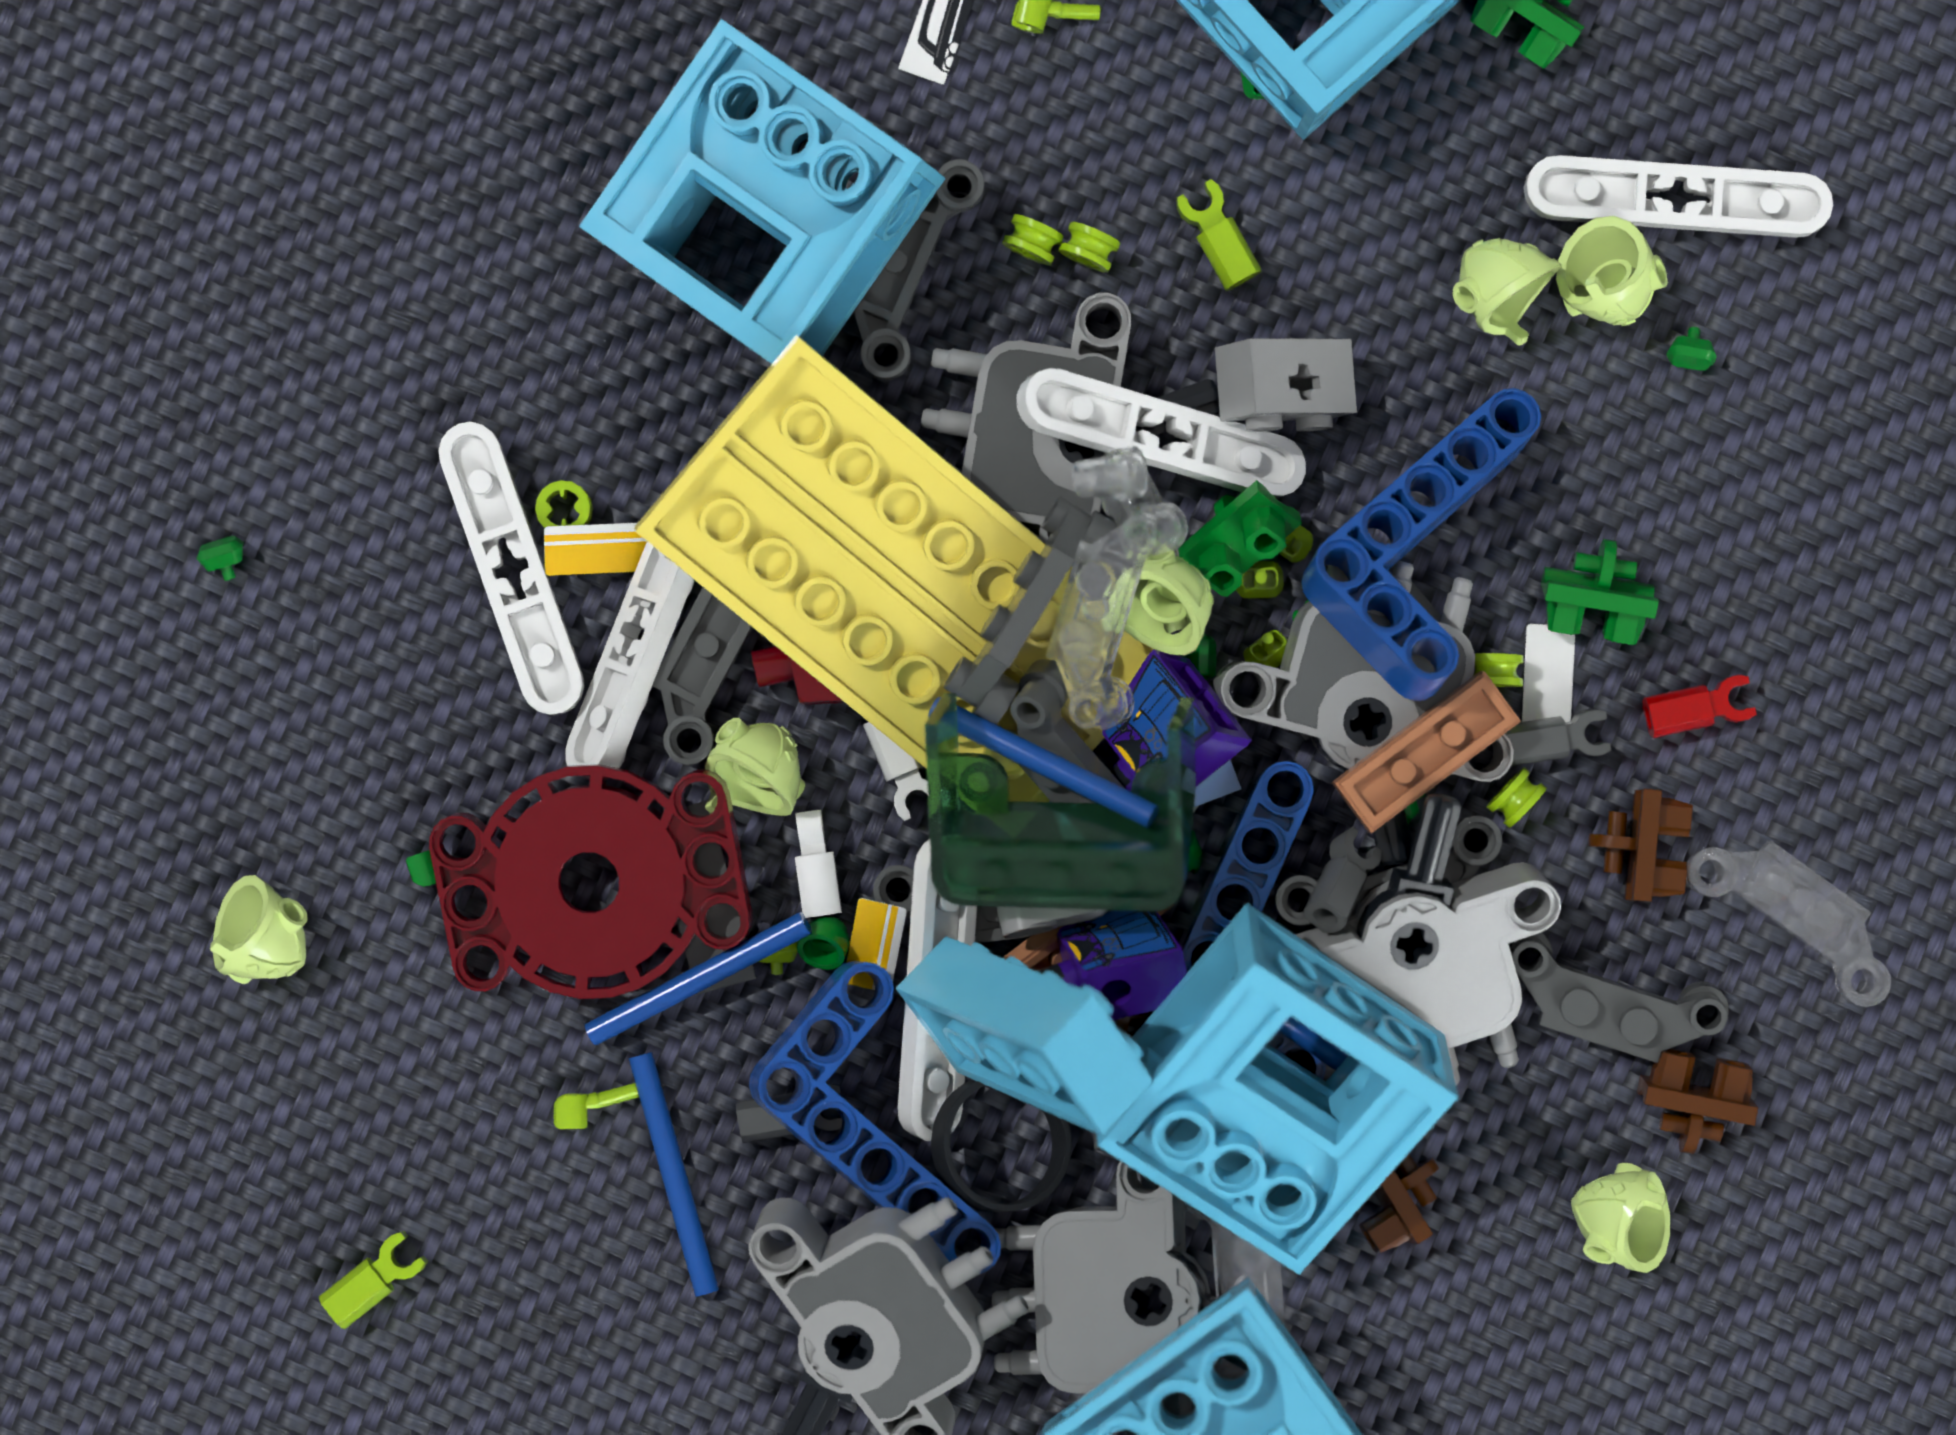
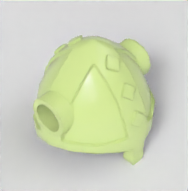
[1556,216,1668,326]
[1453,238,1562,346]
[1103,544,1214,655]
[705,718,805,816]
[210,875,308,984]
[1571,1163,1670,1273]

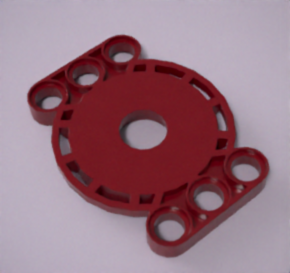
[429,764,753,999]

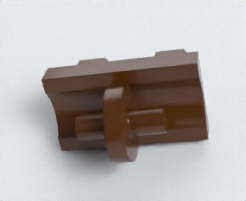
[1588,788,1693,902]
[1637,1048,1759,1154]
[1358,1153,1439,1253]

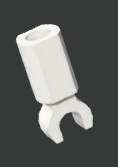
[863,722,940,821]
[795,810,842,918]

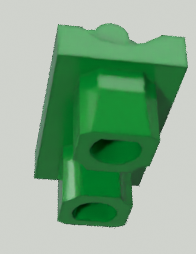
[1470,0,1585,69]
[1178,480,1302,597]
[1541,539,1659,645]

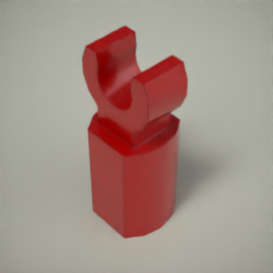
[1642,675,1757,738]

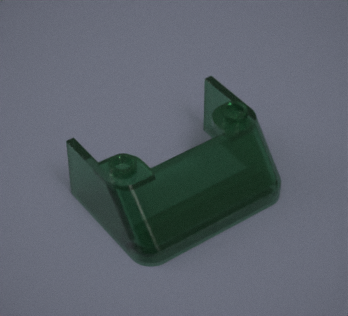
[925,693,1196,911]

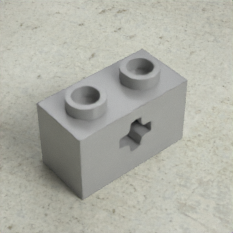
[1215,338,1357,432]

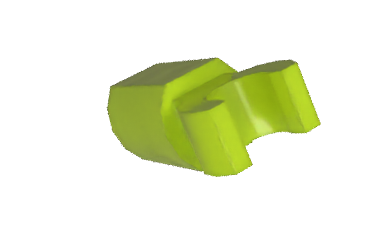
[1176,179,1262,291]
[319,1231,428,1329]

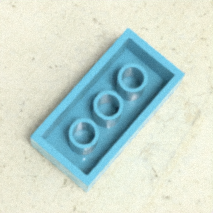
[896,936,1154,1136]

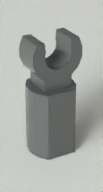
[1505,708,1611,766]
[1304,827,1382,933]
[736,1083,842,1144]

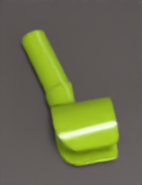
[1011,0,1101,34]
[554,1083,639,1129]

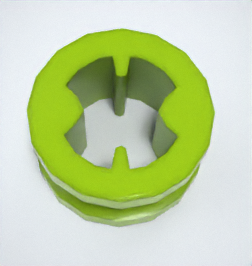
[1002,214,1064,266]
[1059,222,1121,273]
[535,480,593,528]
[1473,653,1524,687]
[1486,767,1547,828]

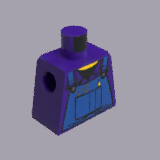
[1102,649,1252,799]
[1036,890,1187,1021]

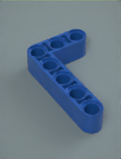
[1301,388,1541,701]
[1181,761,1326,1080]
[749,961,1001,1274]

